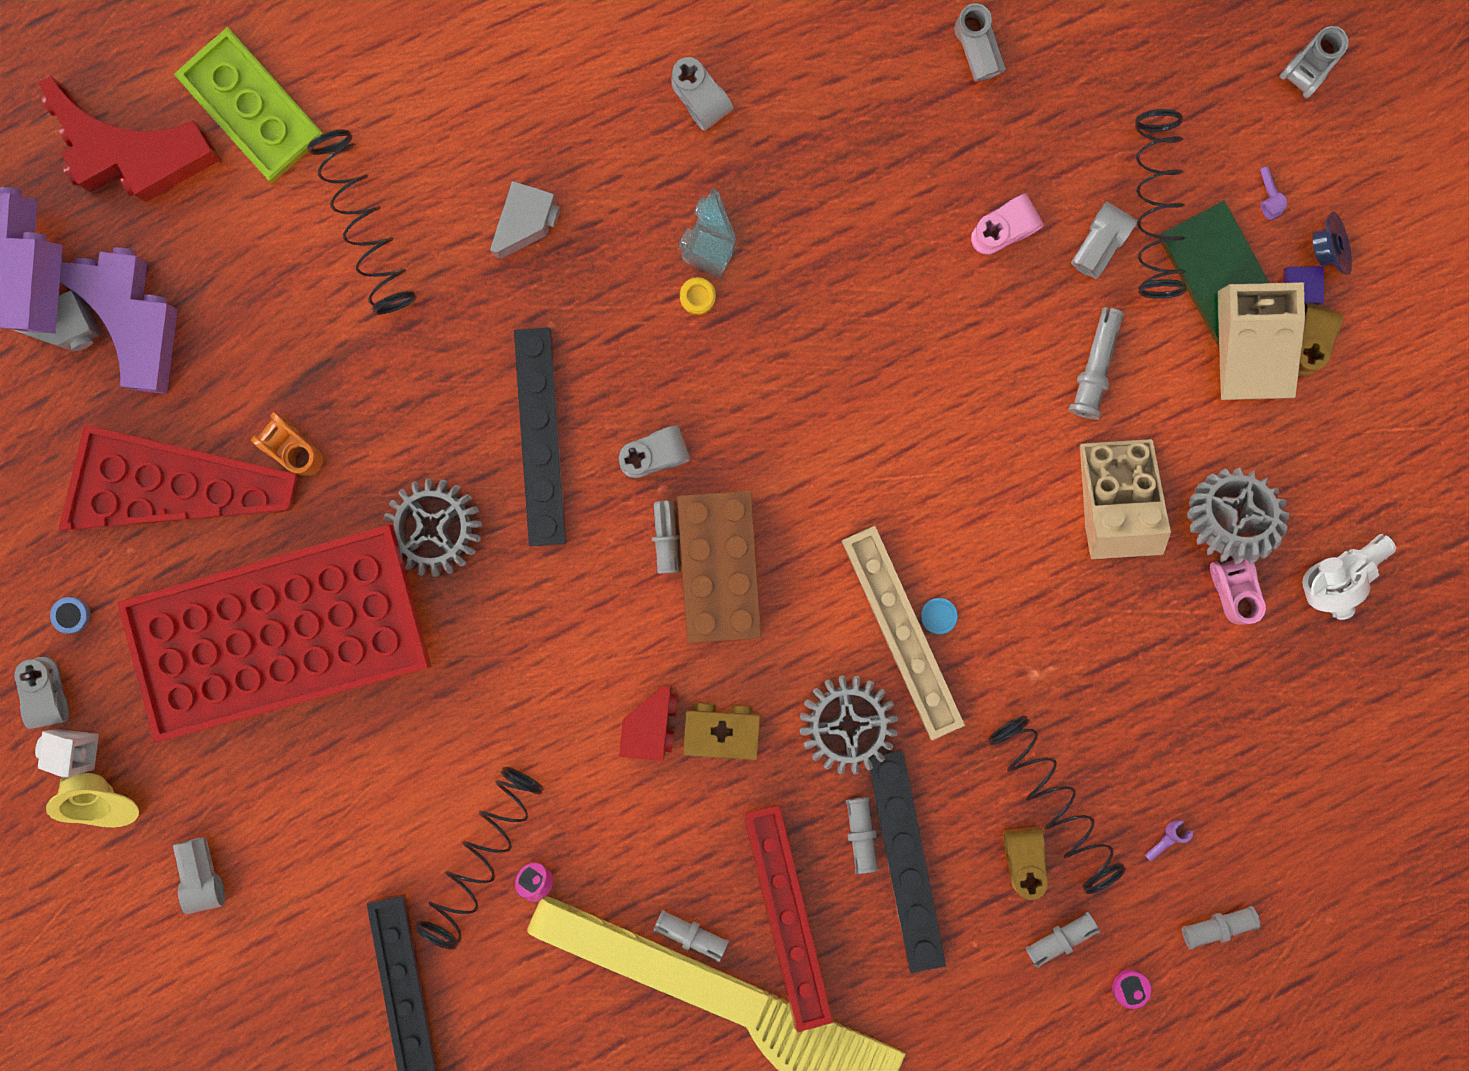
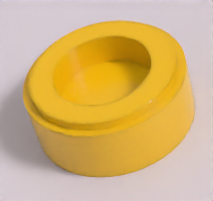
[680,277,716,315]

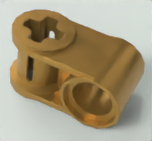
[1298,302,1343,376]
[1003,826,1048,900]

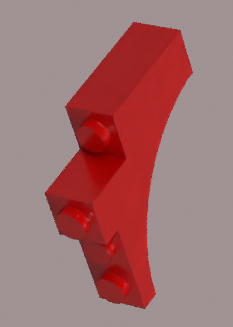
[38,76,221,202]

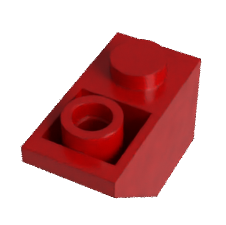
[619,685,678,761]

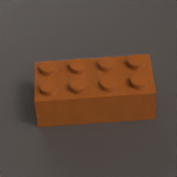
[677,491,761,643]

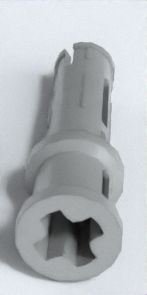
[1068,307,1125,420]

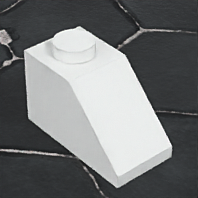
[35,729,99,777]

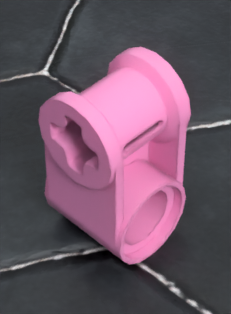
[971,193,1044,255]
[1210,558,1266,625]

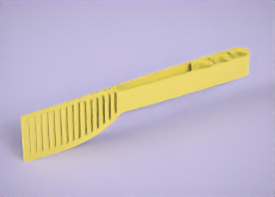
[527,896,906,1071]

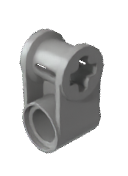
[1278,26,1349,99]
[671,57,734,131]
[618,425,691,478]
[14,657,69,729]

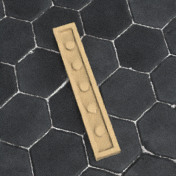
[841,526,965,740]

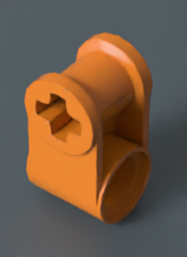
[250,412,323,476]

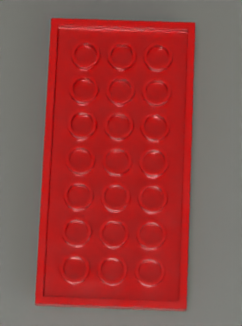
[117,524,432,743]

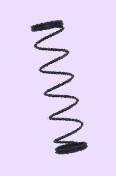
[1135,109,1187,299]
[307,129,417,315]
[987,715,1126,894]
[415,767,544,950]

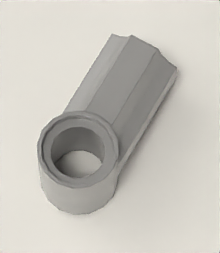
[954,3,1006,82]
[1070,201,1138,279]
[173,836,225,915]

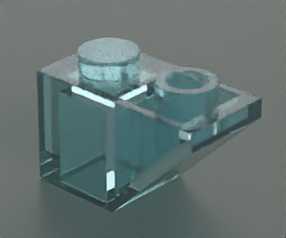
[678,189,736,278]

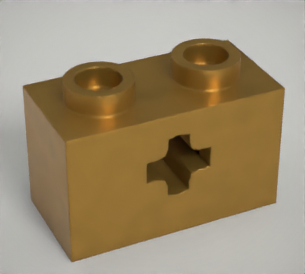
[683,703,760,760]

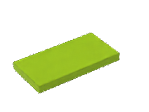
[174,27,323,183]

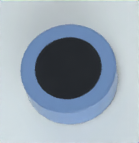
[50,597,91,634]

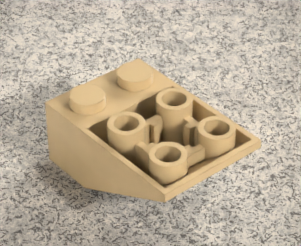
[1218,283,1305,400]
[1080,439,1171,559]

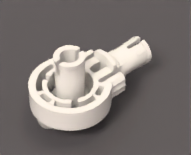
[1302,534,1396,620]

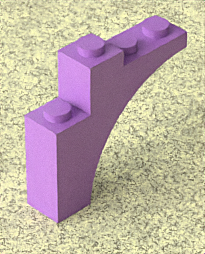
[0,187,62,334]
[60,247,178,394]

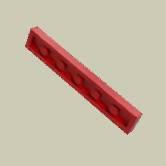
[743,805,833,1032]

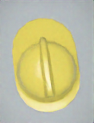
[46,773,139,828]

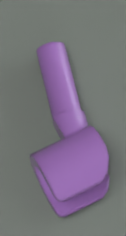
[1260,167,1287,220]
[1145,820,1193,862]

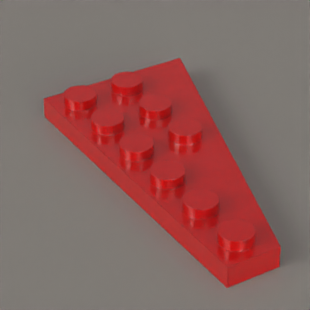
[58,424,300,531]

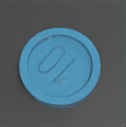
[921,598,957,634]

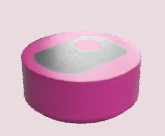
[515,863,553,902]
[1112,969,1151,1009]

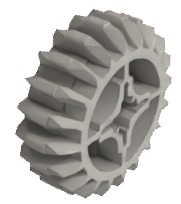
[1187,467,1290,565]
[384,478,483,577]
[799,675,898,774]

